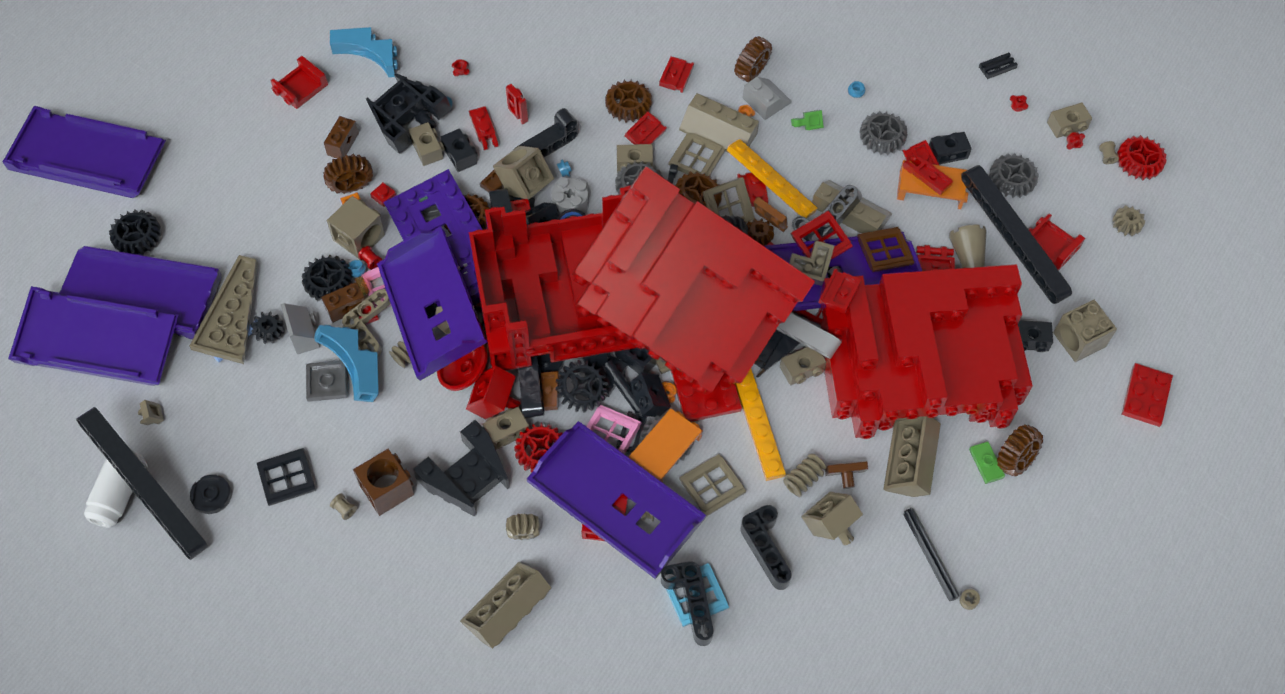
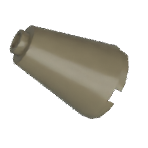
[949,225,987,268]

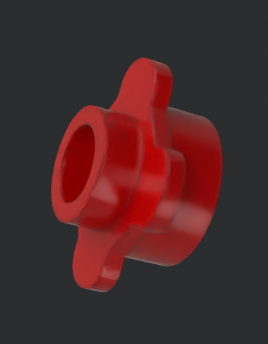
[452,59,470,76]
[1010,95,1029,112]
[1066,132,1085,150]

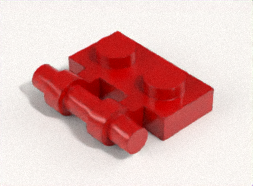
[916,245,955,271]

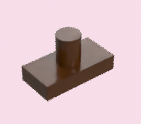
[825,461,868,489]

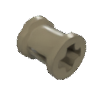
[1099,141,1119,165]
[330,493,357,520]

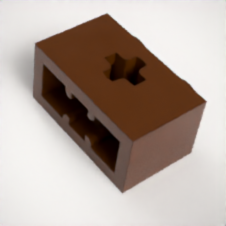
[324,116,359,159]
[321,282,365,323]

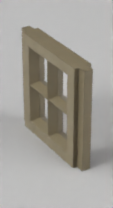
[668,133,725,176]
[702,177,755,222]
[679,454,746,517]

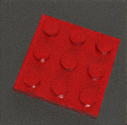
[670,369,742,422]

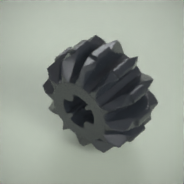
[251,311,284,344]

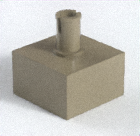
[801,492,863,545]

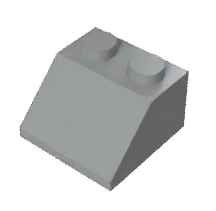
[743,77,792,120]
[281,303,320,355]

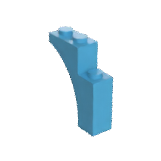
[330,27,398,78]
[315,325,378,402]

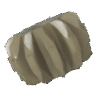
[1112,205,1145,237]
[506,513,541,540]

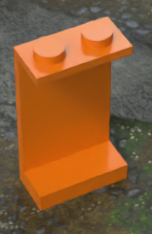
[897,160,968,209]
[628,408,702,483]

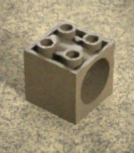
[493,146,555,199]
[327,196,385,260]
[1053,299,1117,362]

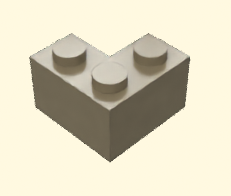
[789,241,834,286]

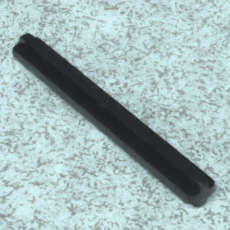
[903,508,959,602]

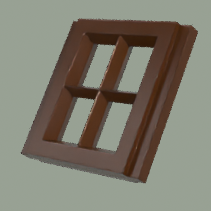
[857,227,914,272]

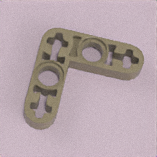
[342,289,391,357]

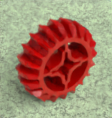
[1117,135,1167,181]
[514,422,563,473]

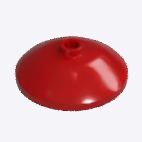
[437,344,487,391]

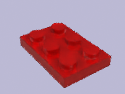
[1121,363,1173,427]

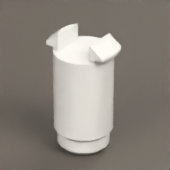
[84,451,148,528]

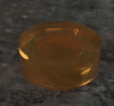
[355,276,369,295]

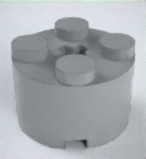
[551,177,588,215]

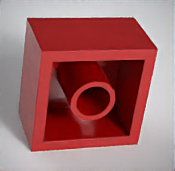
[466,366,520,420]

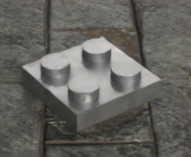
[306,361,347,402]

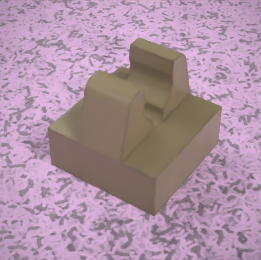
[138,400,164,425]

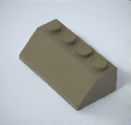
[679,93,759,153]
[812,180,892,233]
[883,416,941,497]
[460,562,551,649]

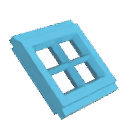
[666,563,729,627]

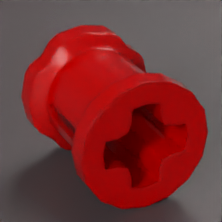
[358,246,382,270]

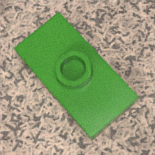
[969,441,1005,484]

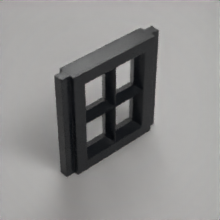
[257,448,316,506]

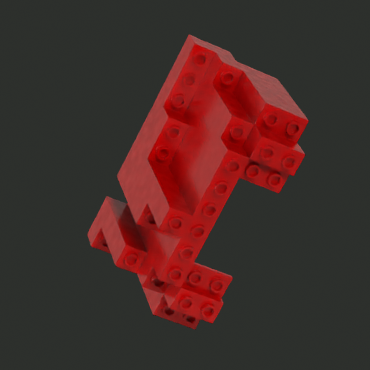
[571,167,815,394]
[469,186,637,370]
[820,264,1033,439]

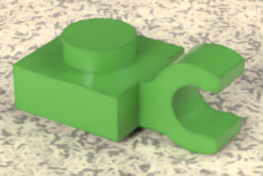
[791,110,824,130]

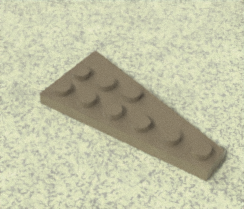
[189,255,257,364]

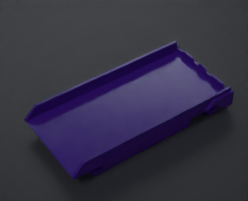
[2,106,166,198]
[59,246,222,339]
[8,286,179,386]

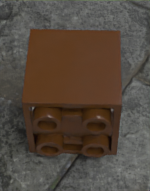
[353,448,414,516]

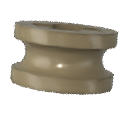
[959,589,980,610]

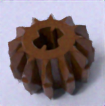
[746,218,774,246]

